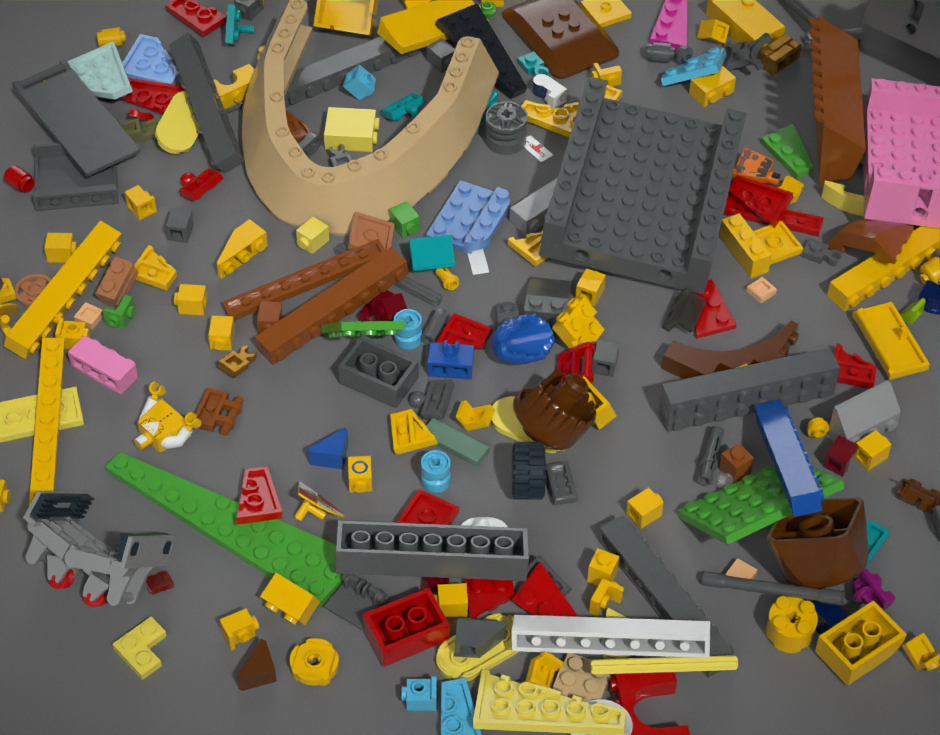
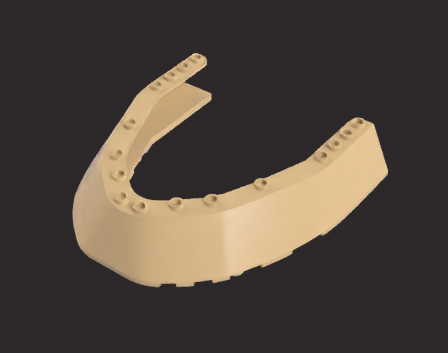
[242,0,499,236]

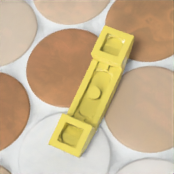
[822,180,864,217]

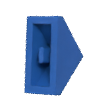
[307,428,349,469]

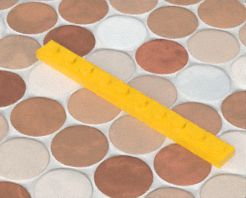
[27,338,65,532]

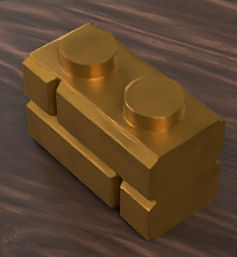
[758,34,802,76]

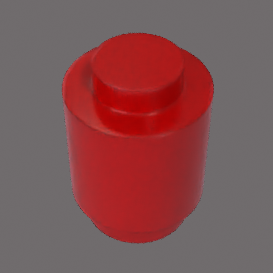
[4,165,35,193]

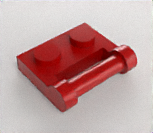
[557,342,595,383]

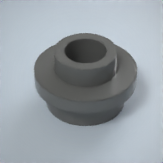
[675,46,693,64]

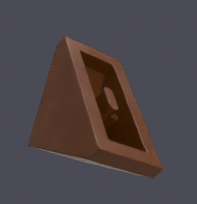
[237,639,277,691]

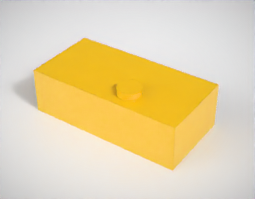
[706,0,785,56]

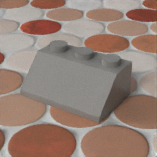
[828,380,901,444]

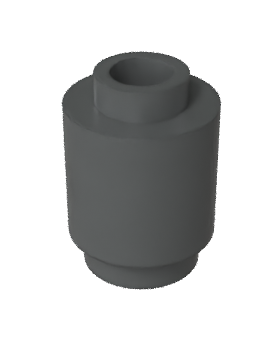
[647,42,675,63]

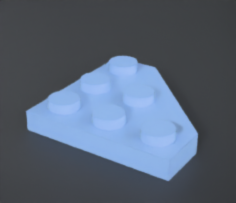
[123,34,180,84]

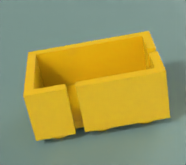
[313,0,379,36]

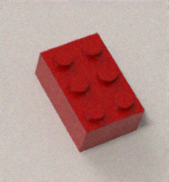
[363,588,450,667]

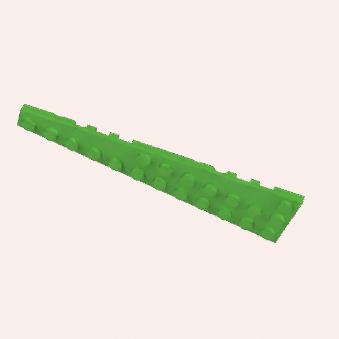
[105,452,345,609]

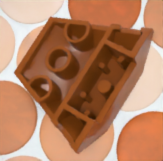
[827,219,914,264]

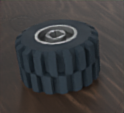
[512,442,546,500]

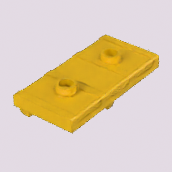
[852,302,930,380]

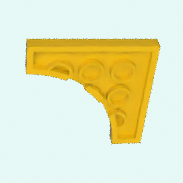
[522,85,622,138]

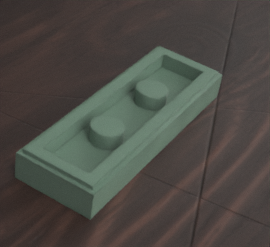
[426,418,489,467]

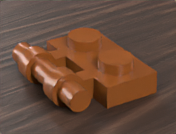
[195,388,244,436]

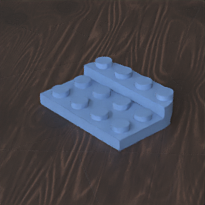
[426,180,510,254]

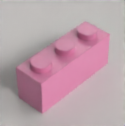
[68,336,138,394]

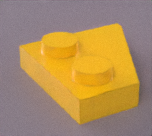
[390,409,438,455]

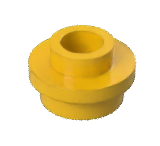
[807,417,829,438]

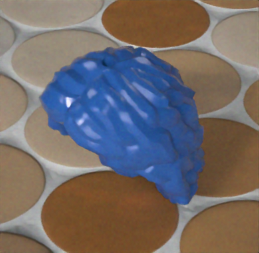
[491,313,555,365]

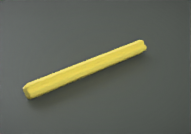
[591,655,738,674]

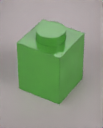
[389,201,420,238]

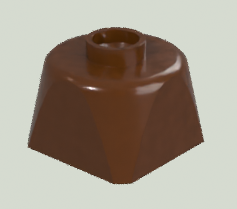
[766,497,868,589]

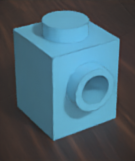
[343,65,376,100]

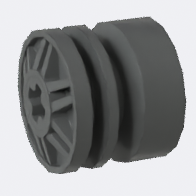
[485,101,527,155]

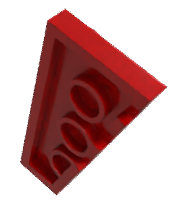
[117,78,185,114]

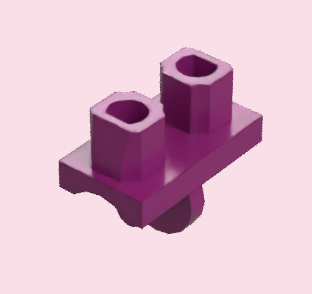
[852,568,895,610]

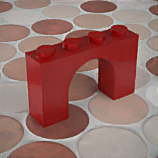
[609,672,690,735]

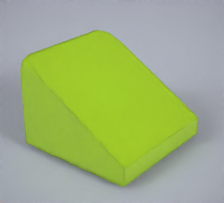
[900,298,926,325]

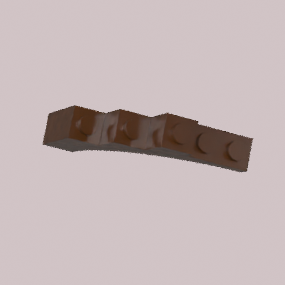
[661,321,799,379]

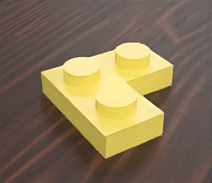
[112,616,167,680]

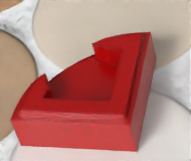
[129,108,154,121]

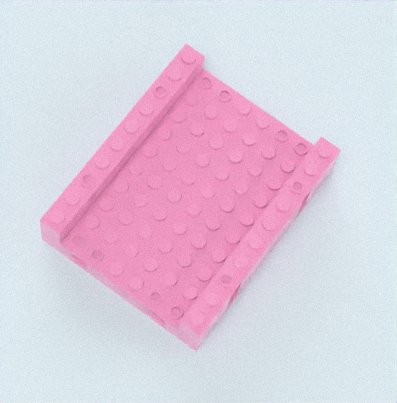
[863,78,940,228]

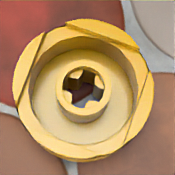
[766,596,818,653]

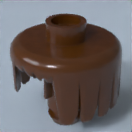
[513,370,596,450]

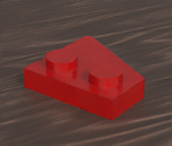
[436,313,493,350]

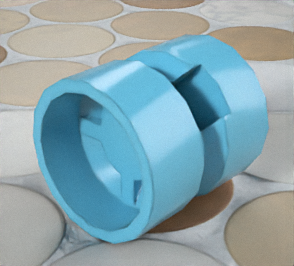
[394,309,422,350]
[421,450,451,493]

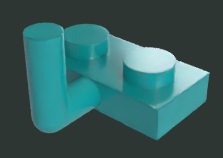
[225,4,255,46]
[381,93,425,121]

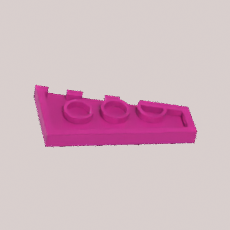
[650,0,687,50]

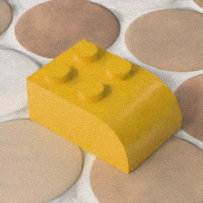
[815,600,907,686]

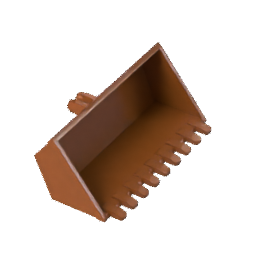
[809,16,866,186]

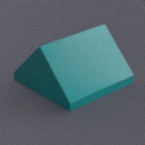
[408,235,455,271]

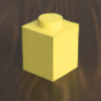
[296,216,329,254]

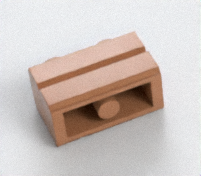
[95,257,139,308]

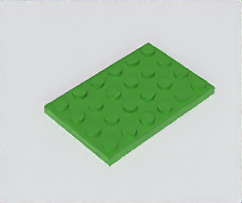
[677,465,845,545]

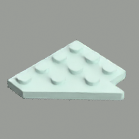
[63,41,133,99]

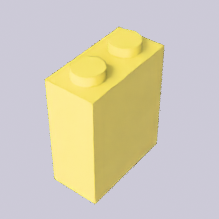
[324,107,380,152]

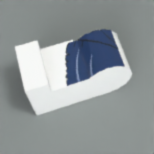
[533,74,567,108]

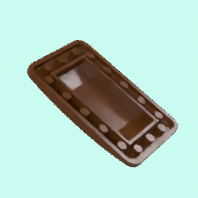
[503,0,619,79]

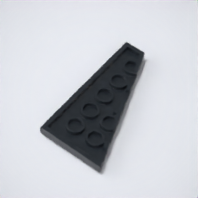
[435,3,527,99]

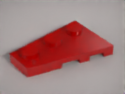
[165,0,227,37]
[692,279,736,339]
[512,562,579,617]

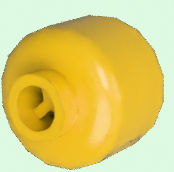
[919,257,940,288]

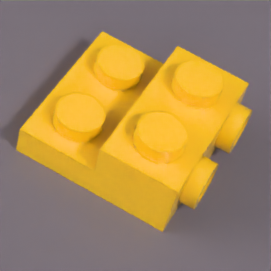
[552,296,605,359]

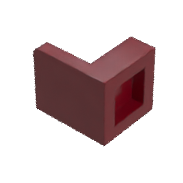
[823,436,858,477]

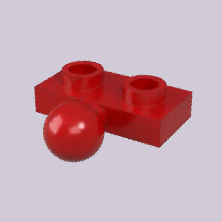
[179,168,223,201]

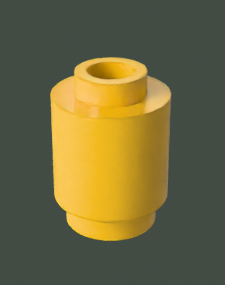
[97,27,126,47]

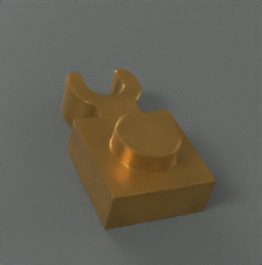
[218,346,257,378]

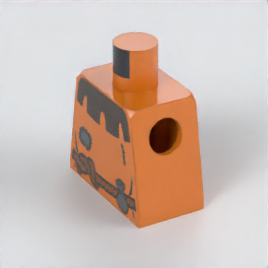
[730,148,782,186]

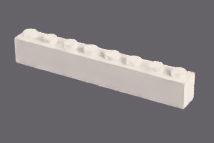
[512,615,710,658]

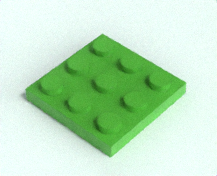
[321,321,405,338]

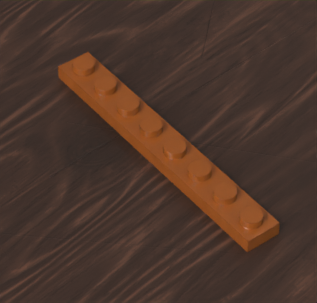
[222,239,385,321]

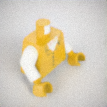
[134,381,201,452]

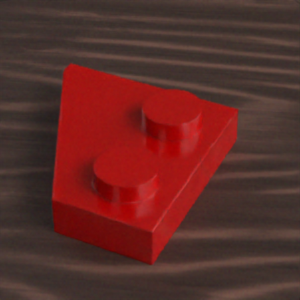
[834,343,877,389]
[464,579,515,620]

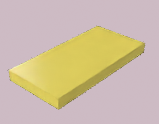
[0,387,84,442]

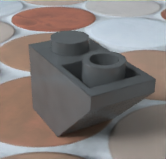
[455,618,506,658]

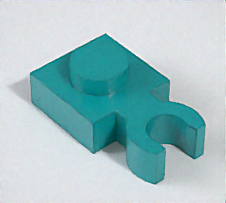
[518,51,549,77]

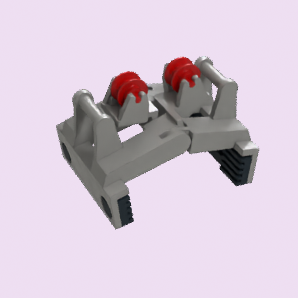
[23,491,176,607]

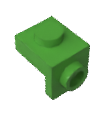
[103,295,136,329]

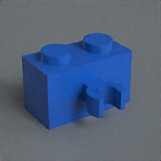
[428,340,474,380]

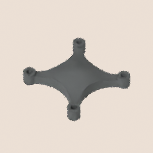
[723,33,772,71]

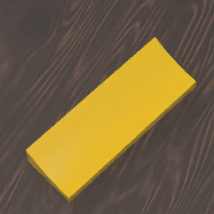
[377,0,489,54]

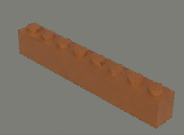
[255,247,408,365]

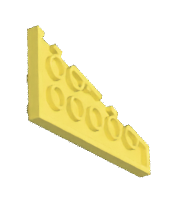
[473,669,626,735]

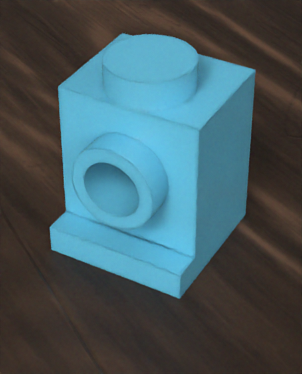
[402,676,437,711]

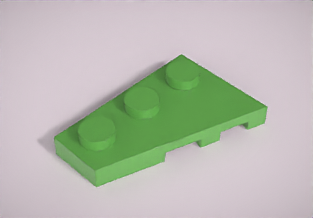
[761,124,814,180]

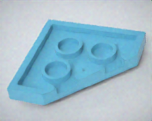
[661,47,727,86]

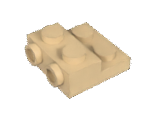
[553,653,613,702]

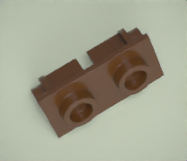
[896,478,940,515]

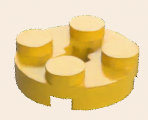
[290,638,339,686]

